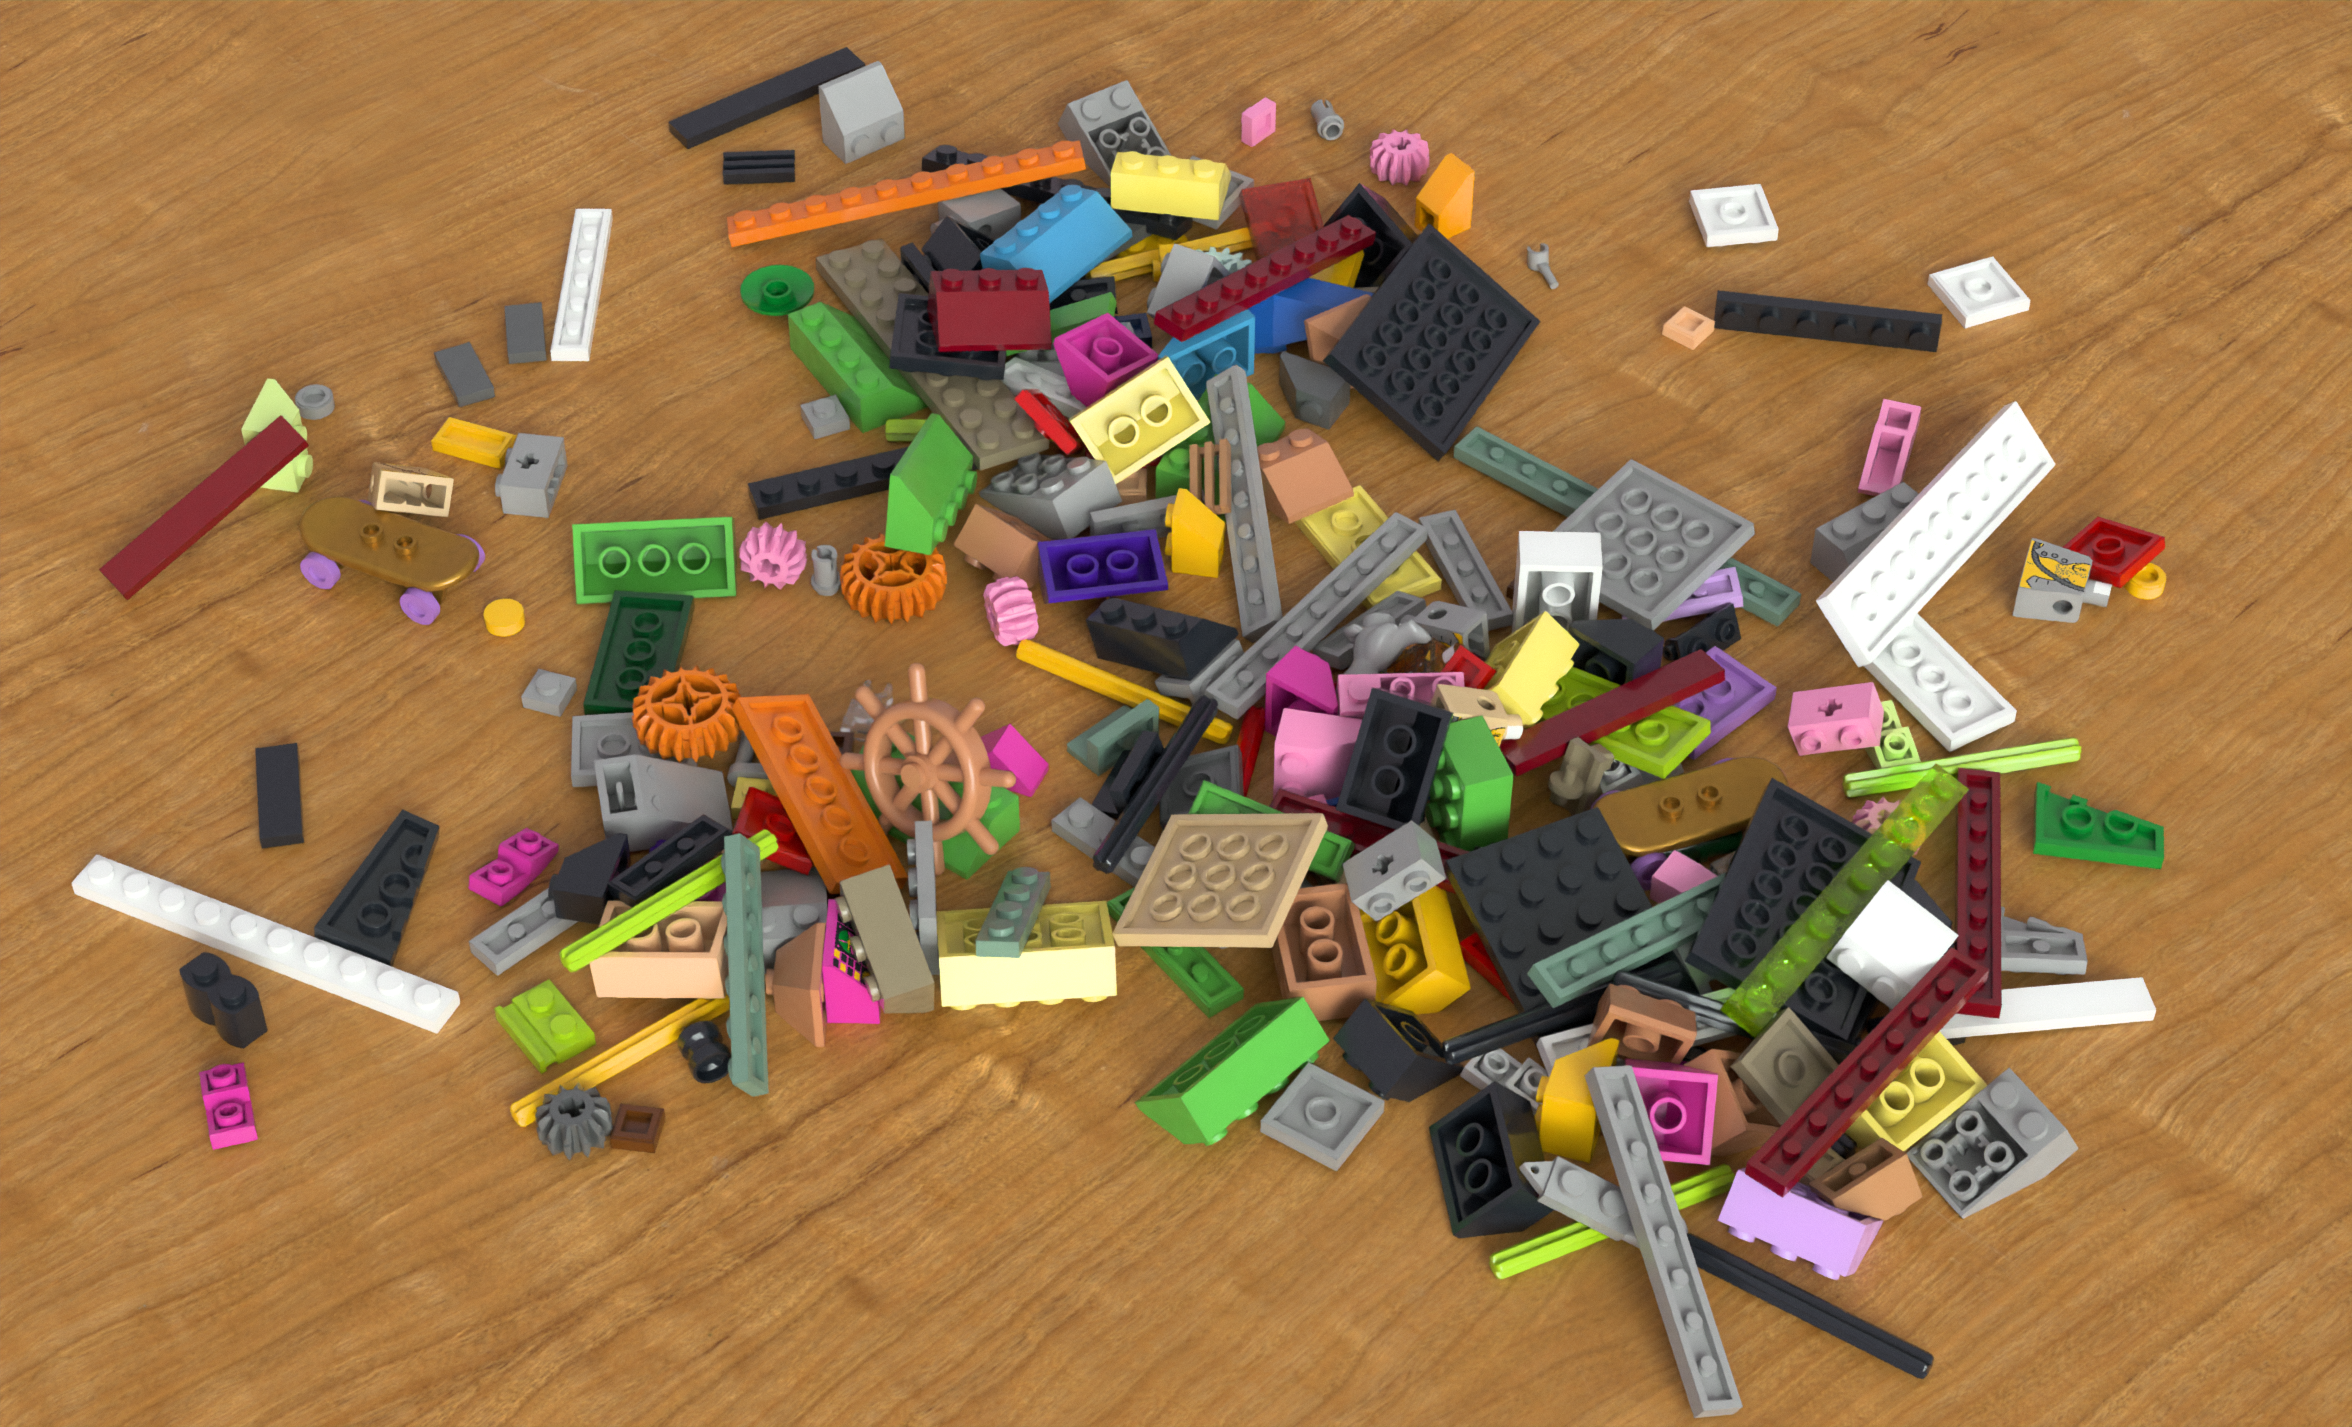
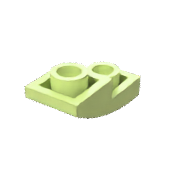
[1865,700,1921,769]

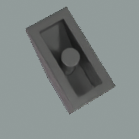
[1279,351,1350,430]

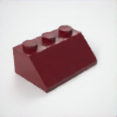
[927,268,1052,352]

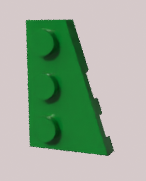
[2033,782,2164,869]

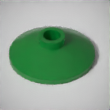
[740,265,814,316]

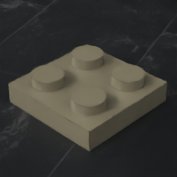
[1731,1007,1839,1126]

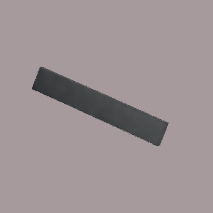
[668,47,865,149]

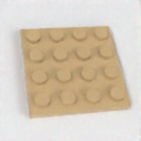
[1112,813,1328,948]

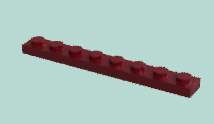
[1154,215,1376,342]
[1955,768,2002,1019]
[1745,947,1989,1198]

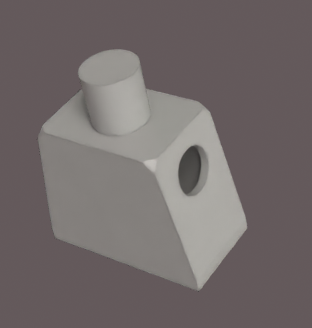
[930,188,1021,240]

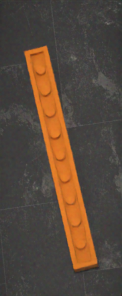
[727,140,1086,247]

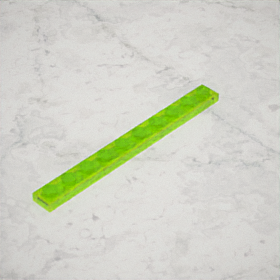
[1720,763,1969,1038]

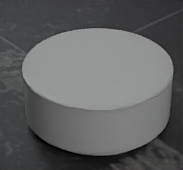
[295,384,335,420]

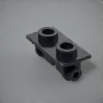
[1662,603,1742,661]

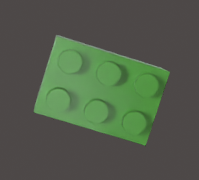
[1425,716,1513,852]

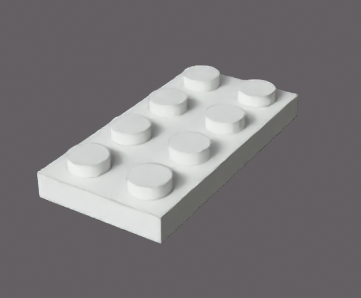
[1864,613,2017,752]

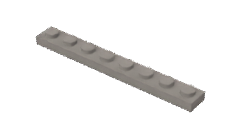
[1206,365,1283,643]
[1205,512,1428,720]
[1584,1065,1743,1418]

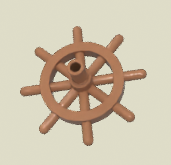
[840,663,1016,876]

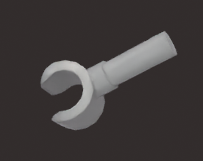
[1527,243,1559,289]

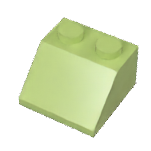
[241,378,313,492]

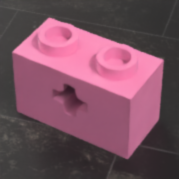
[1788,682,1884,756]

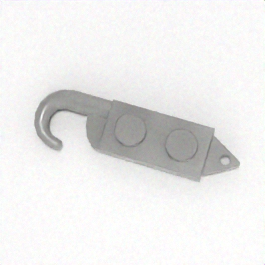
[1519,1156,1688,1249]

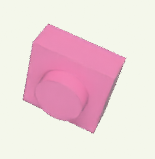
[1241,97,1276,147]

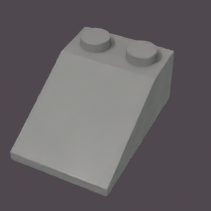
[761,867,828,974]

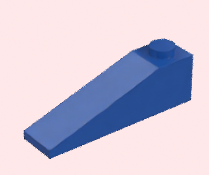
[1248,278,1374,354]

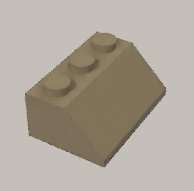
[835,864,935,1014]

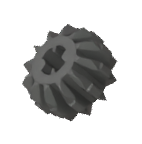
[535,1082,613,1161]

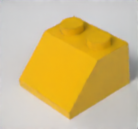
[1534,1038,1620,1164]

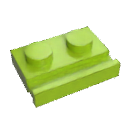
[494,979,596,1074]

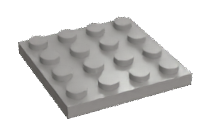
[1553,459,1755,631]

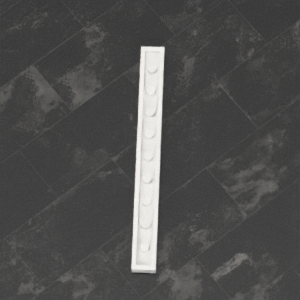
[72,854,460,1034]

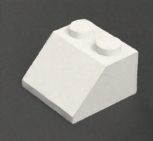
[1826,880,1959,1009]

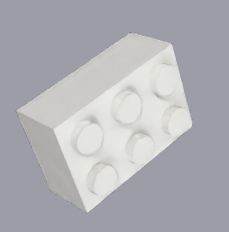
[1512,531,1602,633]

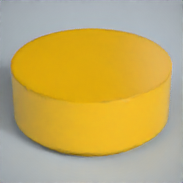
[2124,563,2166,599]
[483,599,525,637]

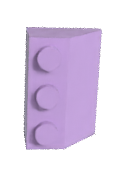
[1718,1168,1883,1280]

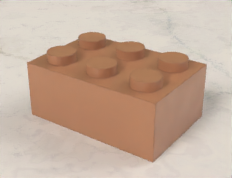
[1271,883,1376,1021]

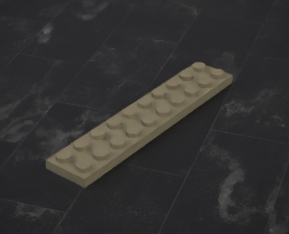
[816,238,1049,471]

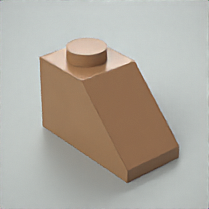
[1808,1138,1923,1220]

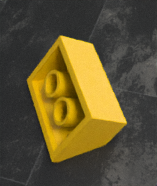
[1359,885,1471,1015]

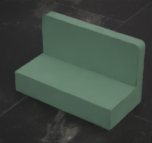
[1067,699,1159,776]

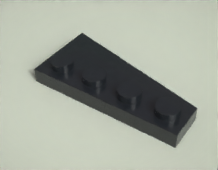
[314,809,440,967]

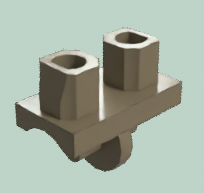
[1547,737,1614,816]

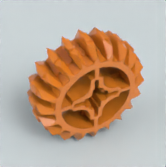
[840,532,947,625]
[632,665,742,763]

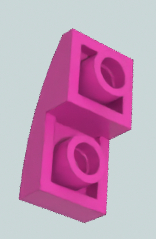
[468,828,559,906]
[199,1062,258,1150]

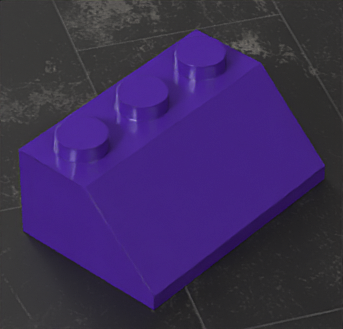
[1038,529,1168,604]

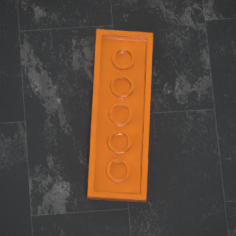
[732,694,908,894]

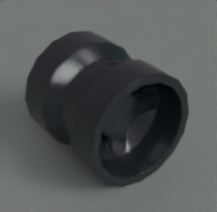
[677,1021,731,1083]

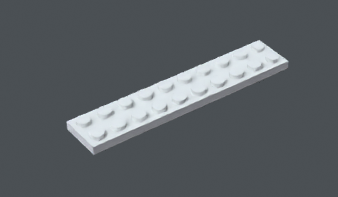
[1816,401,2056,668]

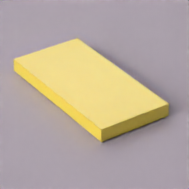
[1295,485,1442,610]

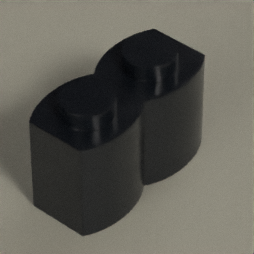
[179,952,268,1049]

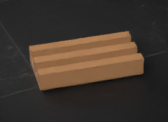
[1189,438,1231,515]

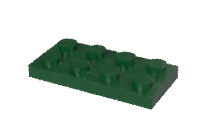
[583,590,695,715]

